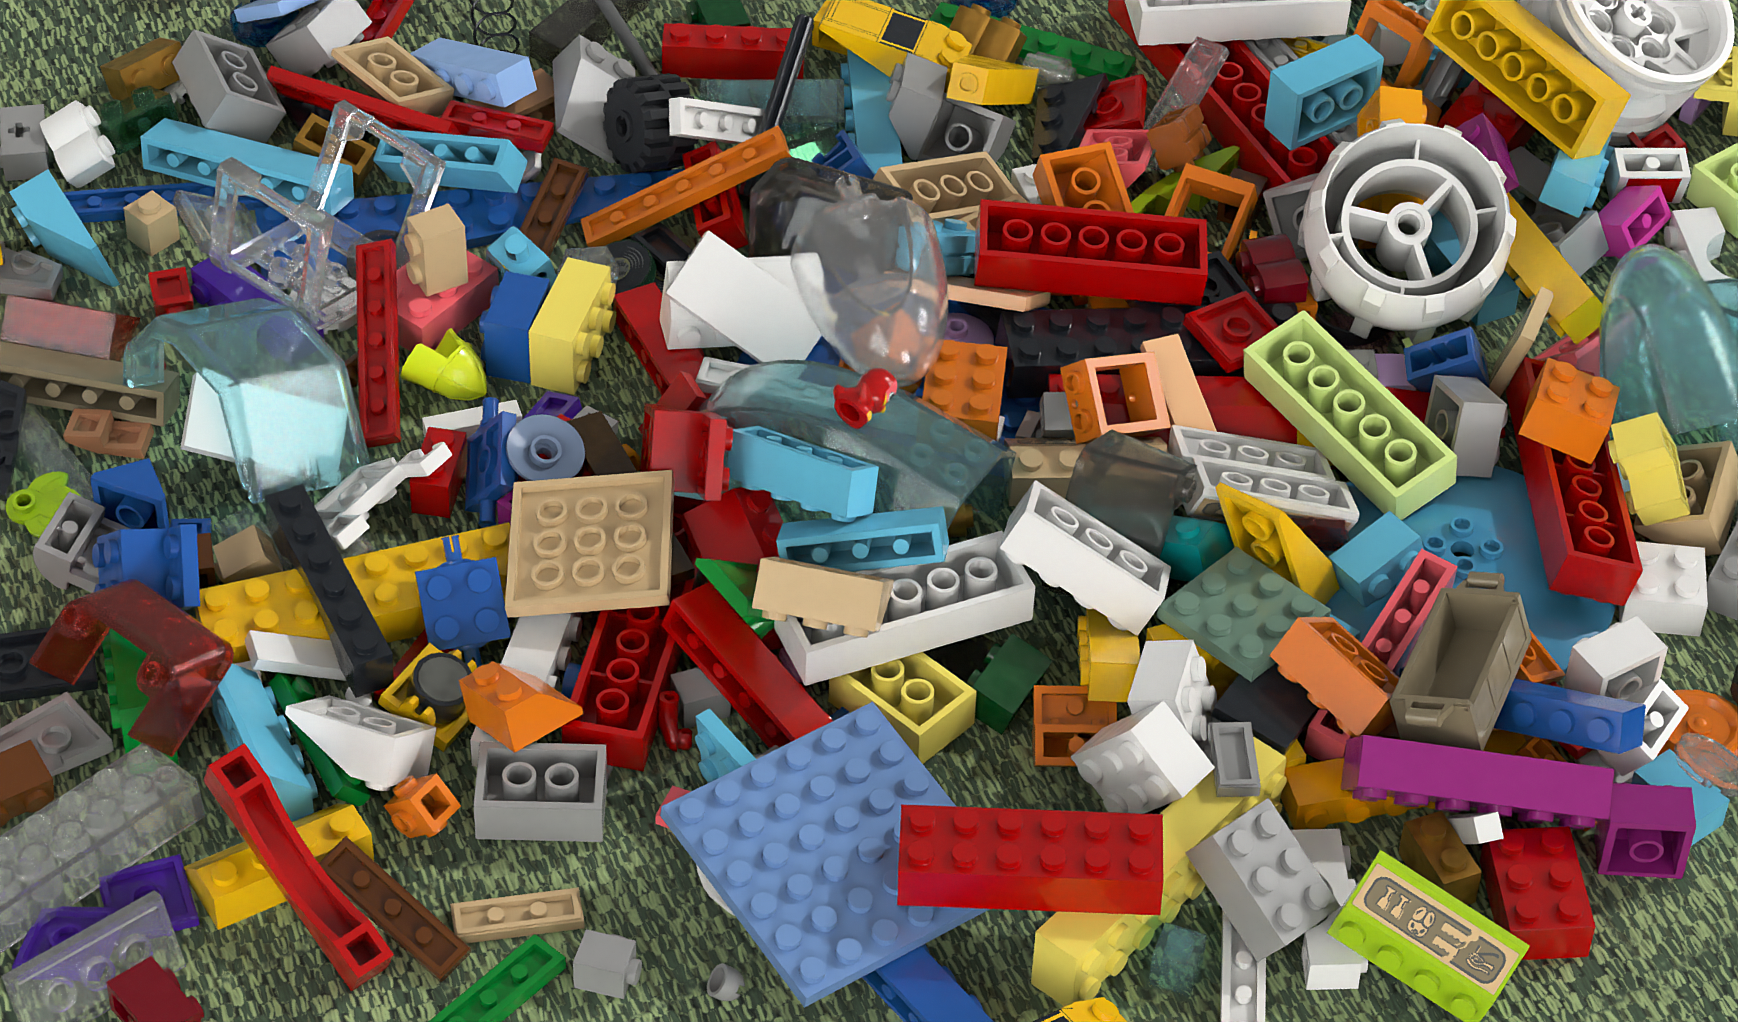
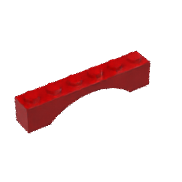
[203,743,394,992]

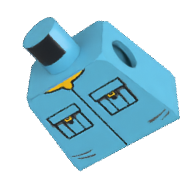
[486,226,557,290]

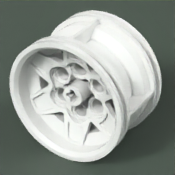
[1517,0,1735,146]

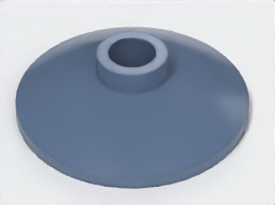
[506,414,585,481]

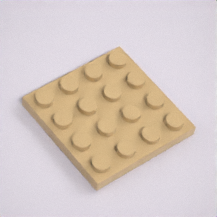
[505,470,675,618]

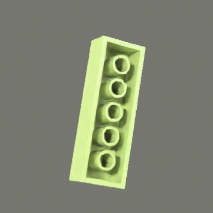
[1244,310,1457,521]

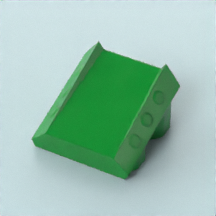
[695,558,774,639]

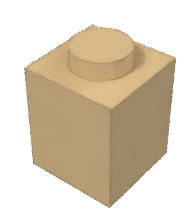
[123,190,180,257]
[213,524,283,584]

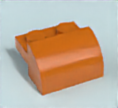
[1032,685,1117,767]

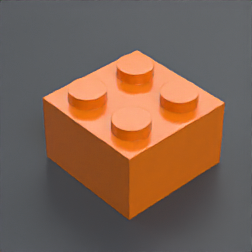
[1518,357,1620,464]

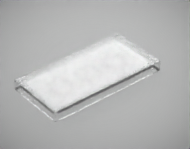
[1,890,186,1022]

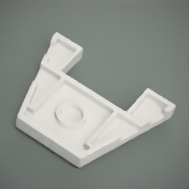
[314,442,452,550]

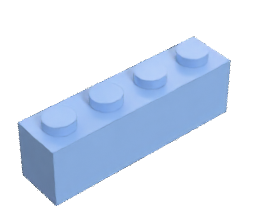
[410,38,537,107]

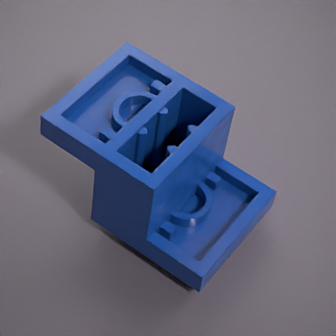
[92,524,200,618]

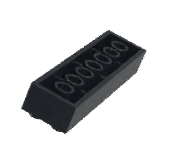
[995,303,1298,398]

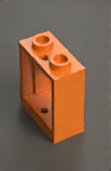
[1353,0,1435,88]
[1164,163,1258,264]
[1060,352,1171,444]

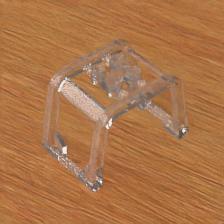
[209,100,446,330]

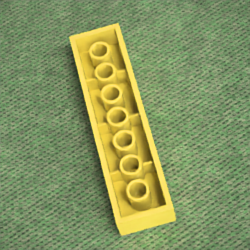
[1031,737,1287,1007]

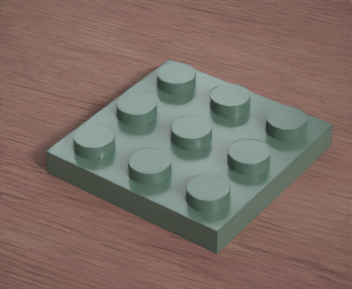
[1156,547,1331,682]

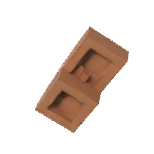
[63,408,154,459]

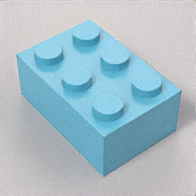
[1264,34,1384,151]

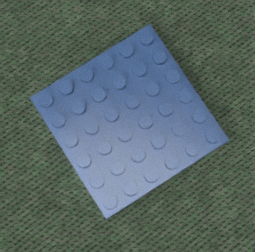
[660,702,989,1008]

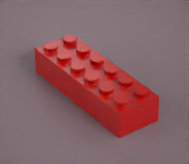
[974,199,1208,306]
[897,804,1164,915]

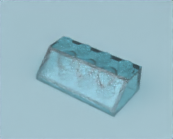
[699,79,844,132]

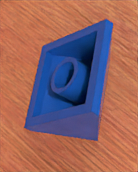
[90,458,170,529]

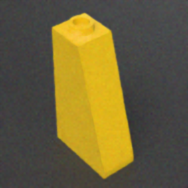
[946,54,1039,105]

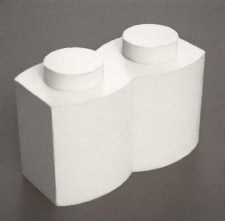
[40,100,115,188]

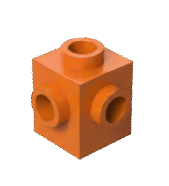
[384,773,461,838]

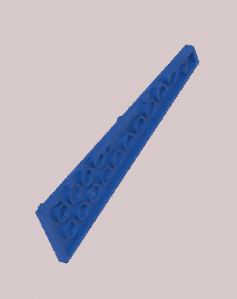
[255,169,685,288]

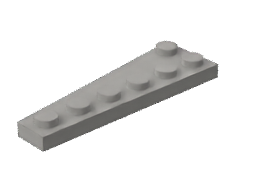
[0,692,114,776]

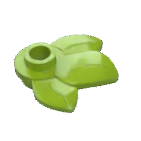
[5,471,81,538]

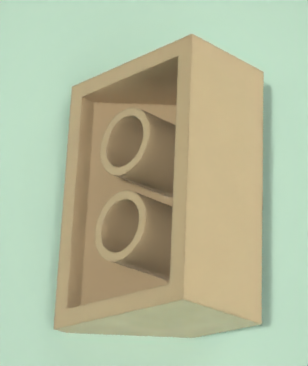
[331,36,455,117]
[1633,441,1738,556]
[752,557,894,638]

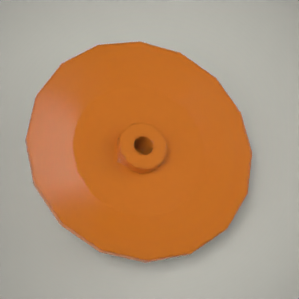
[1657,690,1738,779]

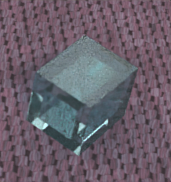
[1149,922,1207,997]

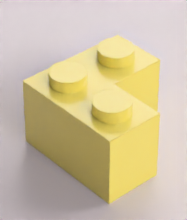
[1608,412,1691,526]

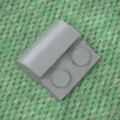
[33,492,130,593]

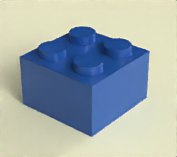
[479,271,550,383]

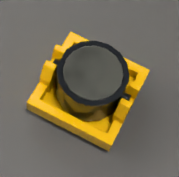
[378,643,477,752]

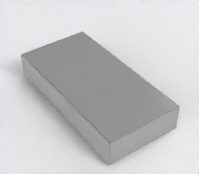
[1208,722,1261,797]

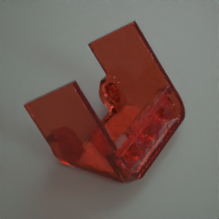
[29,579,234,757]

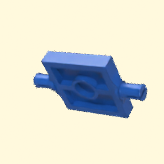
[465,397,519,527]
[415,535,511,668]

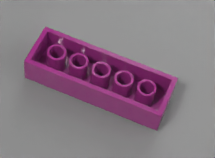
[1341,735,1614,830]

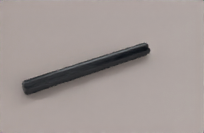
[739,14,814,203]

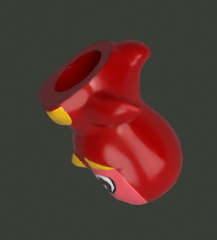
[833,368,897,429]

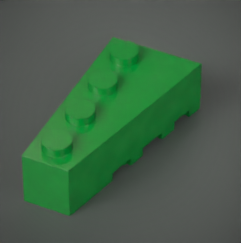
[101,612,179,776]

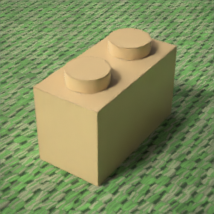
[404,203,468,297]

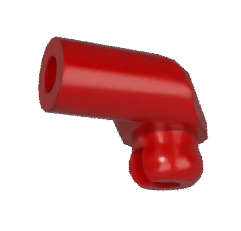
[657,691,692,752]

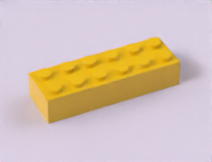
[1423,0,1631,160]

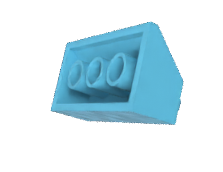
[205,657,318,821]

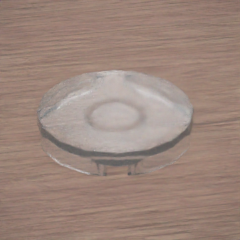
[1674,733,1738,797]

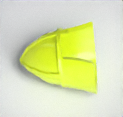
[400,328,487,401]

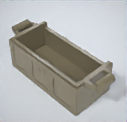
[1390,571,1532,751]

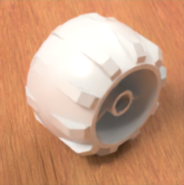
[1297,118,1517,345]

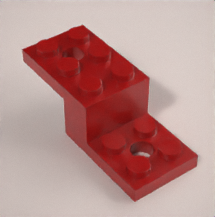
[640,403,733,501]

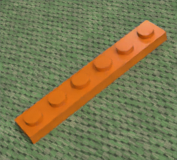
[580,126,792,253]

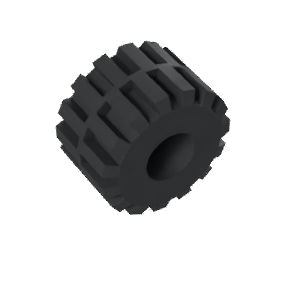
[603,73,698,173]

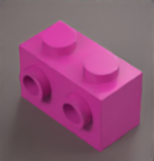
[1598,186,1672,259]

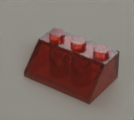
[0,295,140,361]

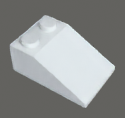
[285,695,437,791]

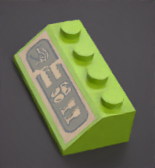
[1327,850,1530,1022]

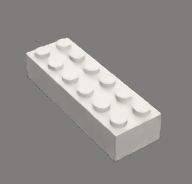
[1125,0,1351,46]
[774,530,1035,686]

